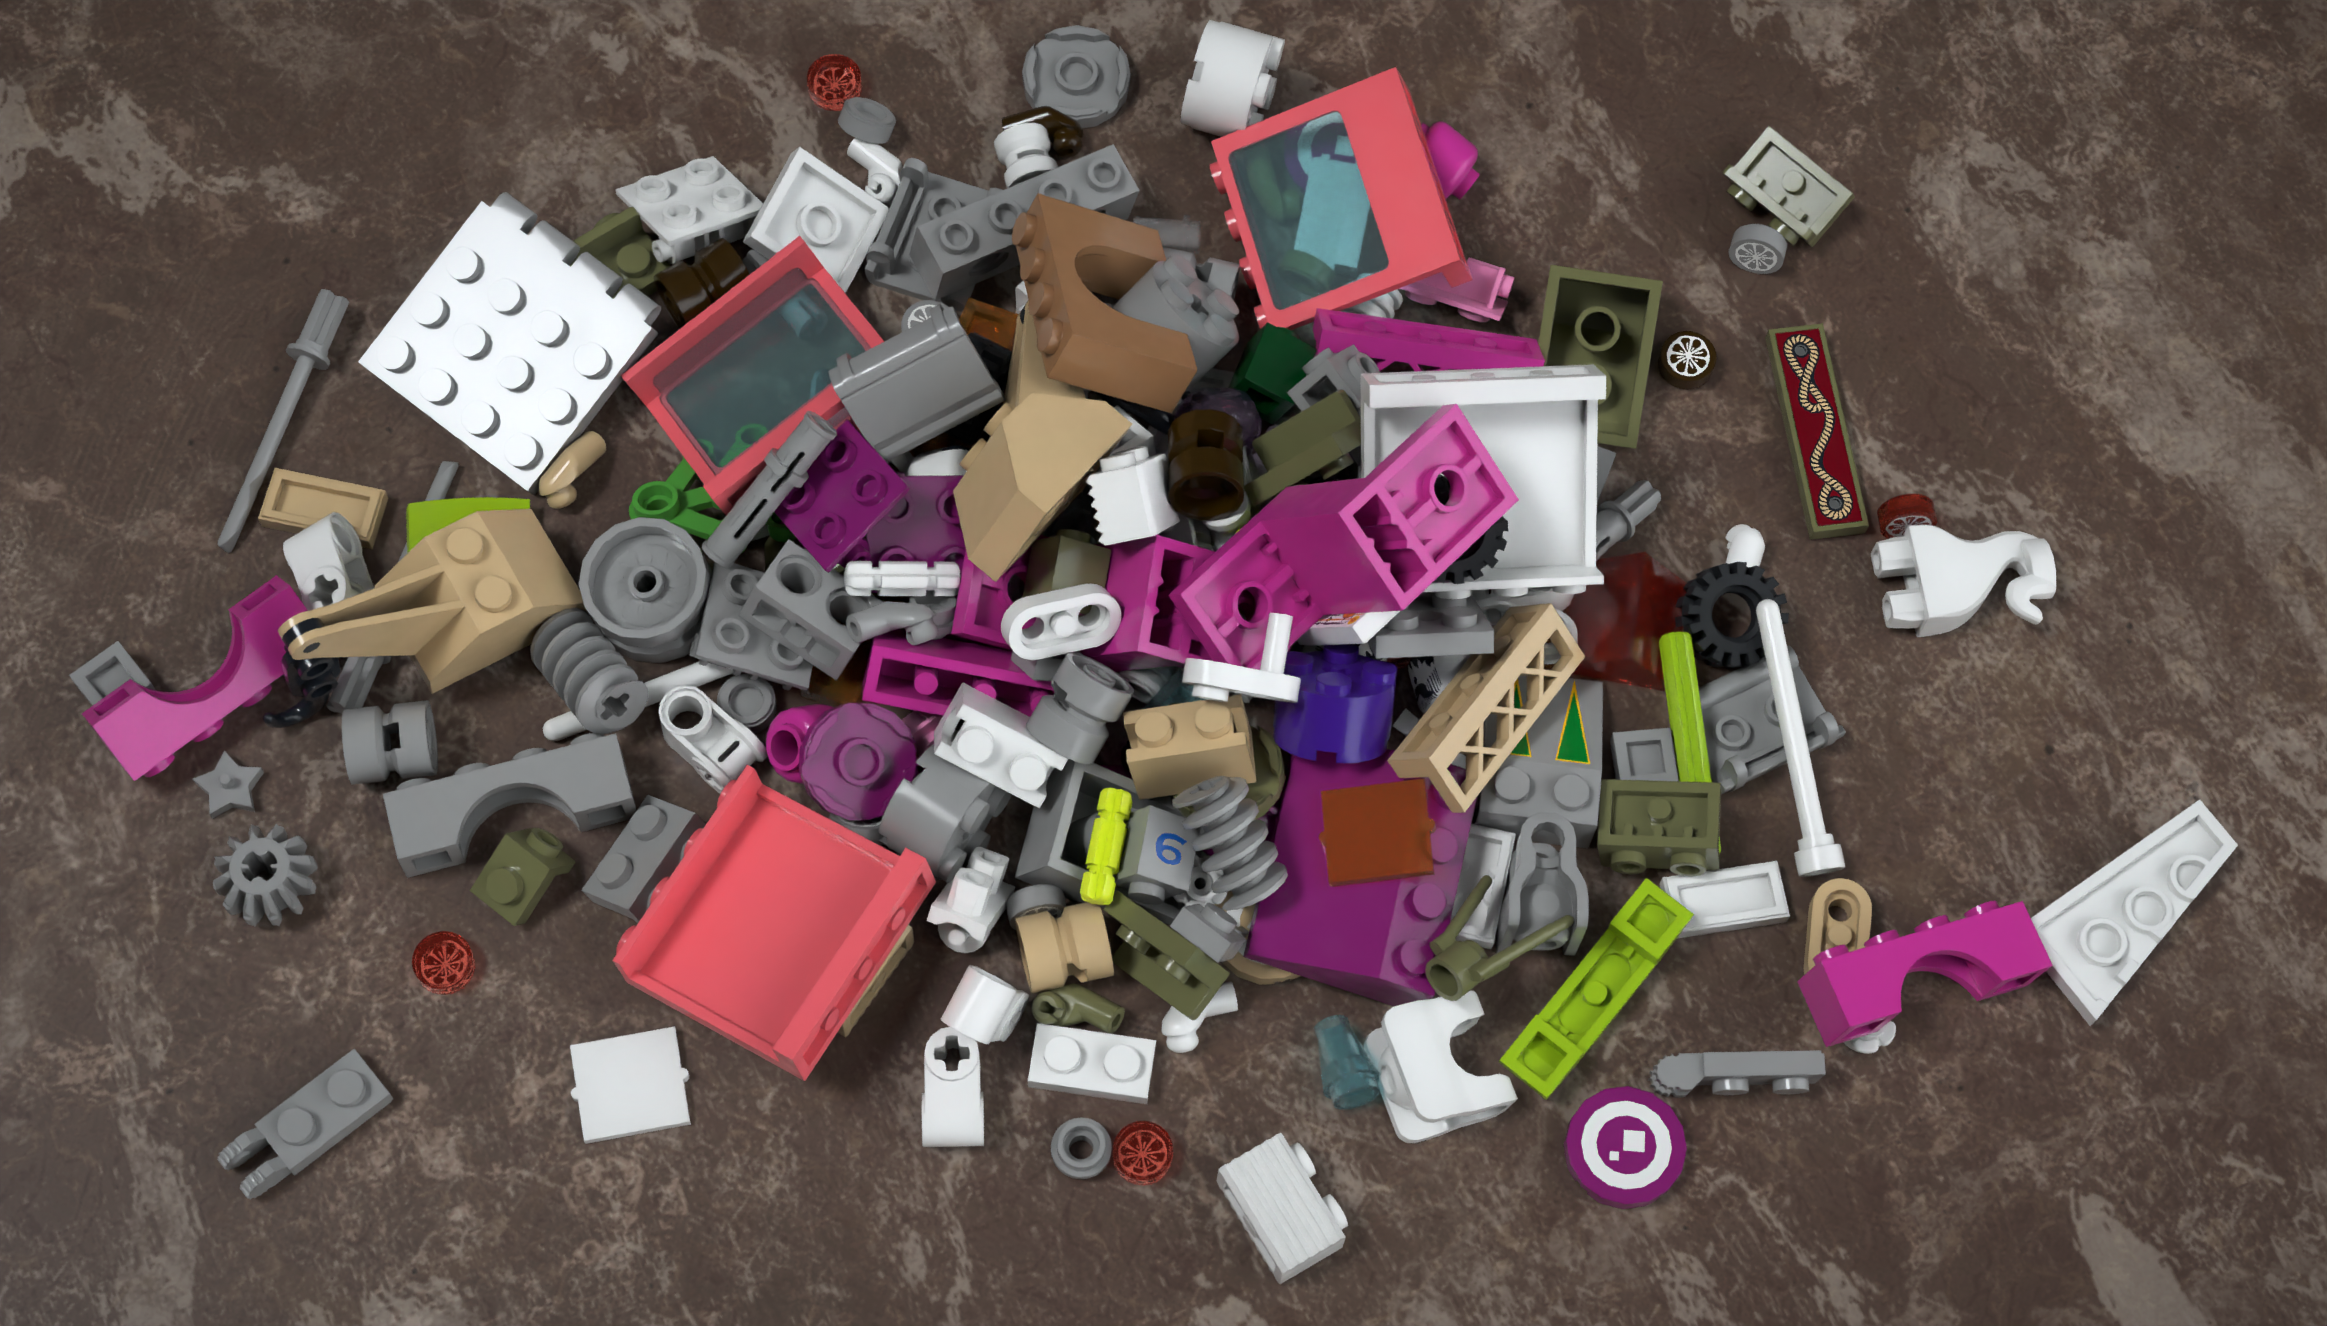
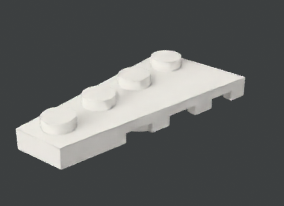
[2031,800,2238,1026]

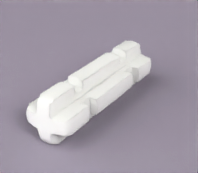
[844,561,961,596]

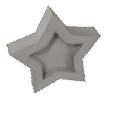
[193,750,264,819]

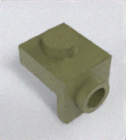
[470,828,575,926]

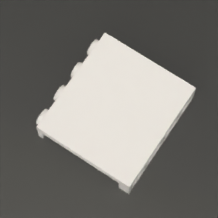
[1360,364,1606,599]

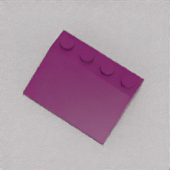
[1243,749,1477,1006]

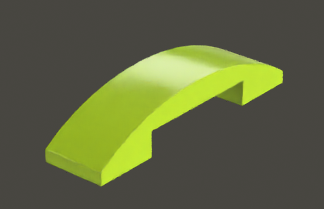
[1499,878,1694,1100]

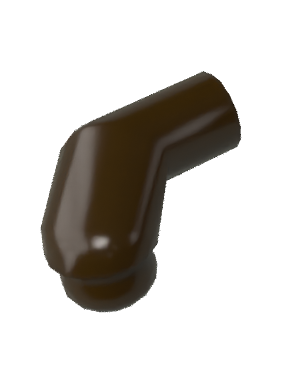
[1002,106,1084,158]

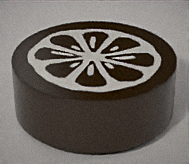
[1658,331,1717,390]

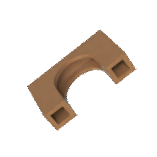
[1012,193,1198,413]

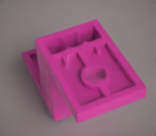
[1168,404,1519,670]
[951,535,1291,672]

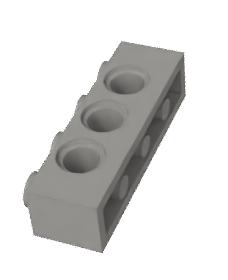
[909,144,1140,301]

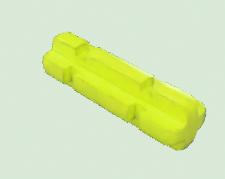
[1080,788,1133,905]

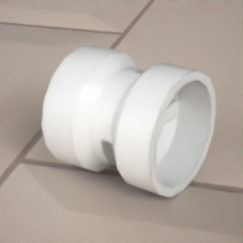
[994,123,1058,188]

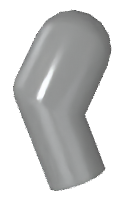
[846,601,938,645]

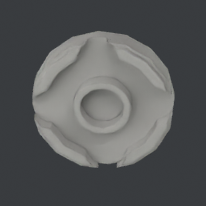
[1022,25,1131,128]

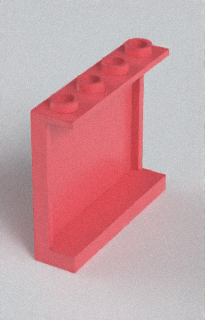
[612,765,936,1081]

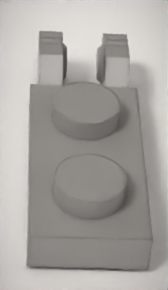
[217,1049,393,1200]
[1648,1050,1826,1097]

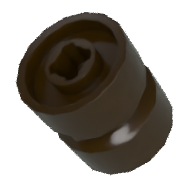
[653,238,750,329]
[1168,409,1244,521]

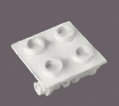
[615,156,763,264]

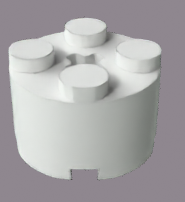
[1180,20,1285,146]

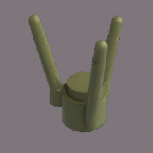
[1425,875,1574,1001]

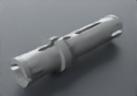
[702,411,837,569]

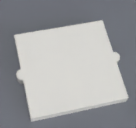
[570,1026,691,1144]

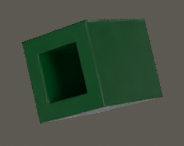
[1226,322,1317,425]

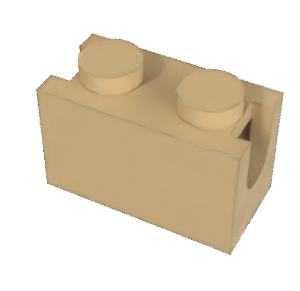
[1123,694,1257,800]

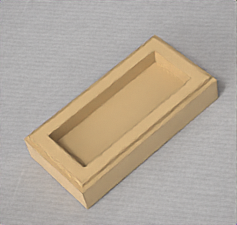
[258,468,389,549]

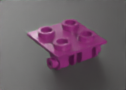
[774,419,911,573]
[866,472,966,593]

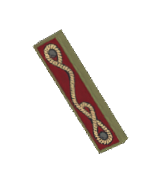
[1765,323,1869,540]

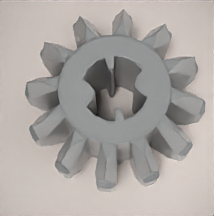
[213,824,318,927]

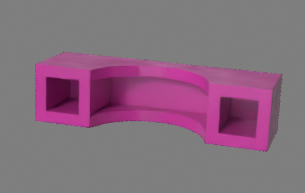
[81,575,308,781]
[1797,900,2053,1047]

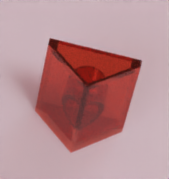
[1568,552,1686,691]

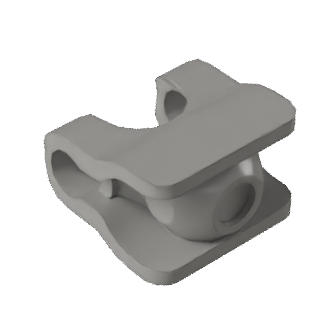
[1495,812,1589,956]

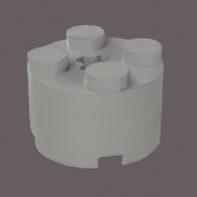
[1112,254,1239,391]
[878,744,1012,883]

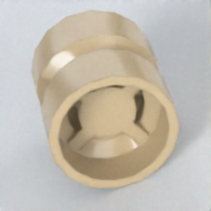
[1015,902,1114,993]

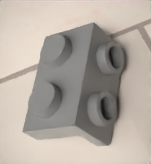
[581,795,706,924]

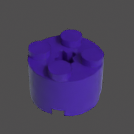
[1273,644,1397,763]

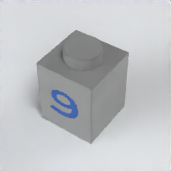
[1113,805,1201,905]

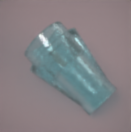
[1314,1015,1381,1110]

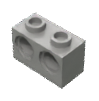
[738,539,883,680]

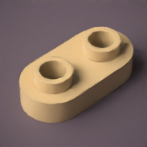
[1804,878,1872,975]

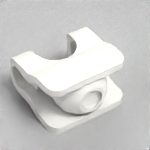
[1364,991,1518,1143]

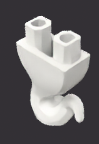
[1871,525,2056,637]

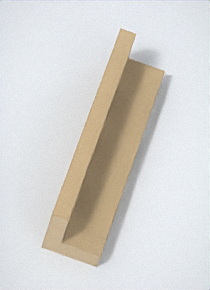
[1387,603,1585,813]

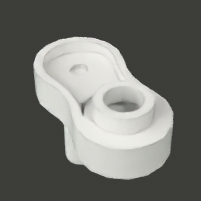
[1182,612,1301,703]

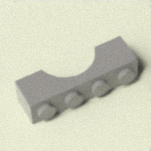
[383,733,637,878]

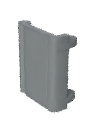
[865,158,1002,311]
[828,304,1006,462]
[1667,645,1846,795]

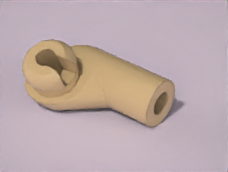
[539,431,606,509]

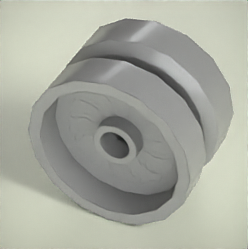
[579,517,712,663]

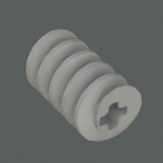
[530,608,648,734]
[1172,776,1288,911]

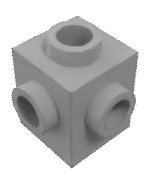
[1287,344,1380,418]

